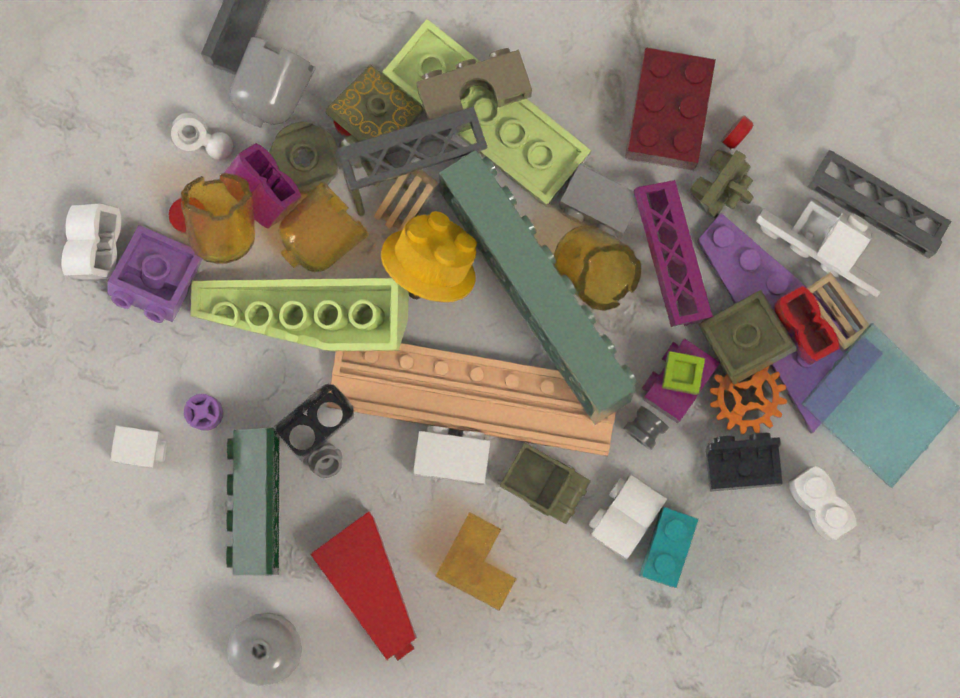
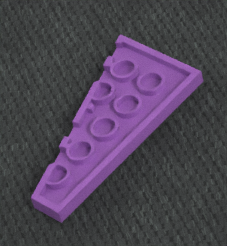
[697,213,882,433]

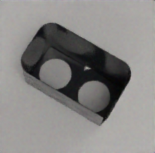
[273,384,354,462]

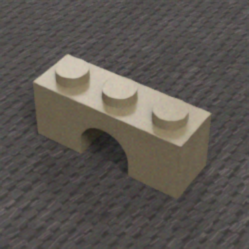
[417,48,532,121]

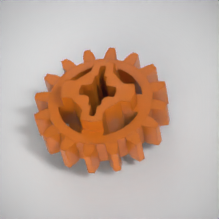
[709,366,787,435]

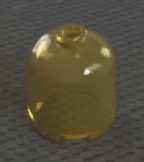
[181,173,256,264]
[278,182,370,272]
[553,225,641,311]

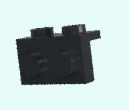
[705,433,783,492]

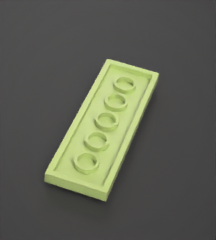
[382,19,591,207]

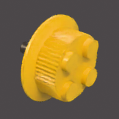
[381,211,477,302]

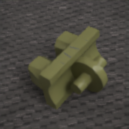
[690,149,754,219]

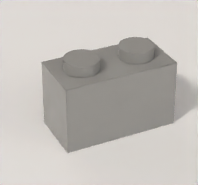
[559,164,638,239]

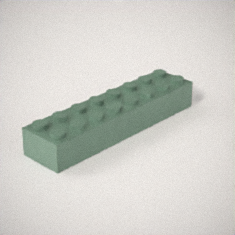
[439,150,637,425]

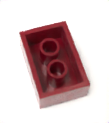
[625,47,716,171]

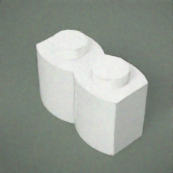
[62,204,121,280]
[788,466,857,540]
[589,475,667,560]

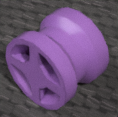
[184,394,223,431]

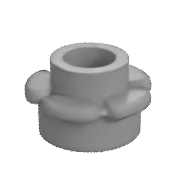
[308,444,342,478]

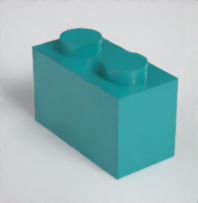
[639,507,699,588]

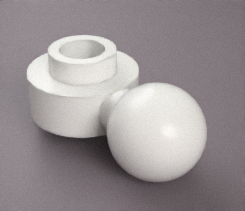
[171,113,234,160]

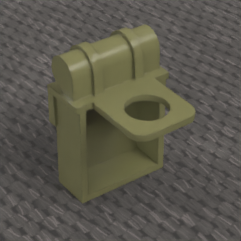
[499,442,591,524]

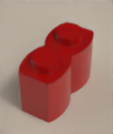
[774,286,839,365]

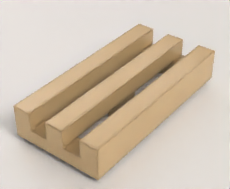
[374,162,438,231]
[807,272,873,351]

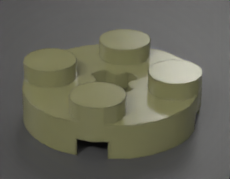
[269,122,338,194]

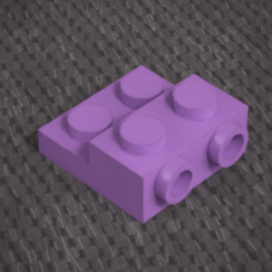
[108,225,204,323]

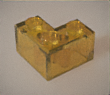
[435,512,516,611]

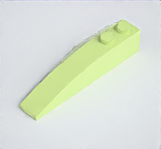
[190,278,409,351]

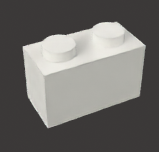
[413,426,491,485]

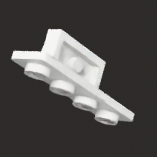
[756,198,883,297]

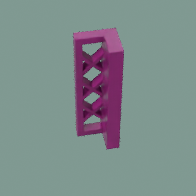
[634,180,713,327]

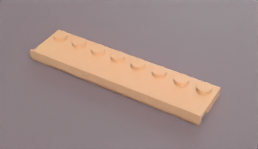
[327,343,616,456]

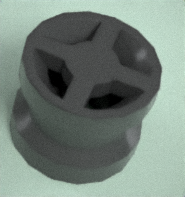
[623,406,669,450]

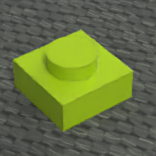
[661,351,705,395]

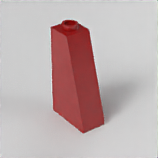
[310,511,417,661]

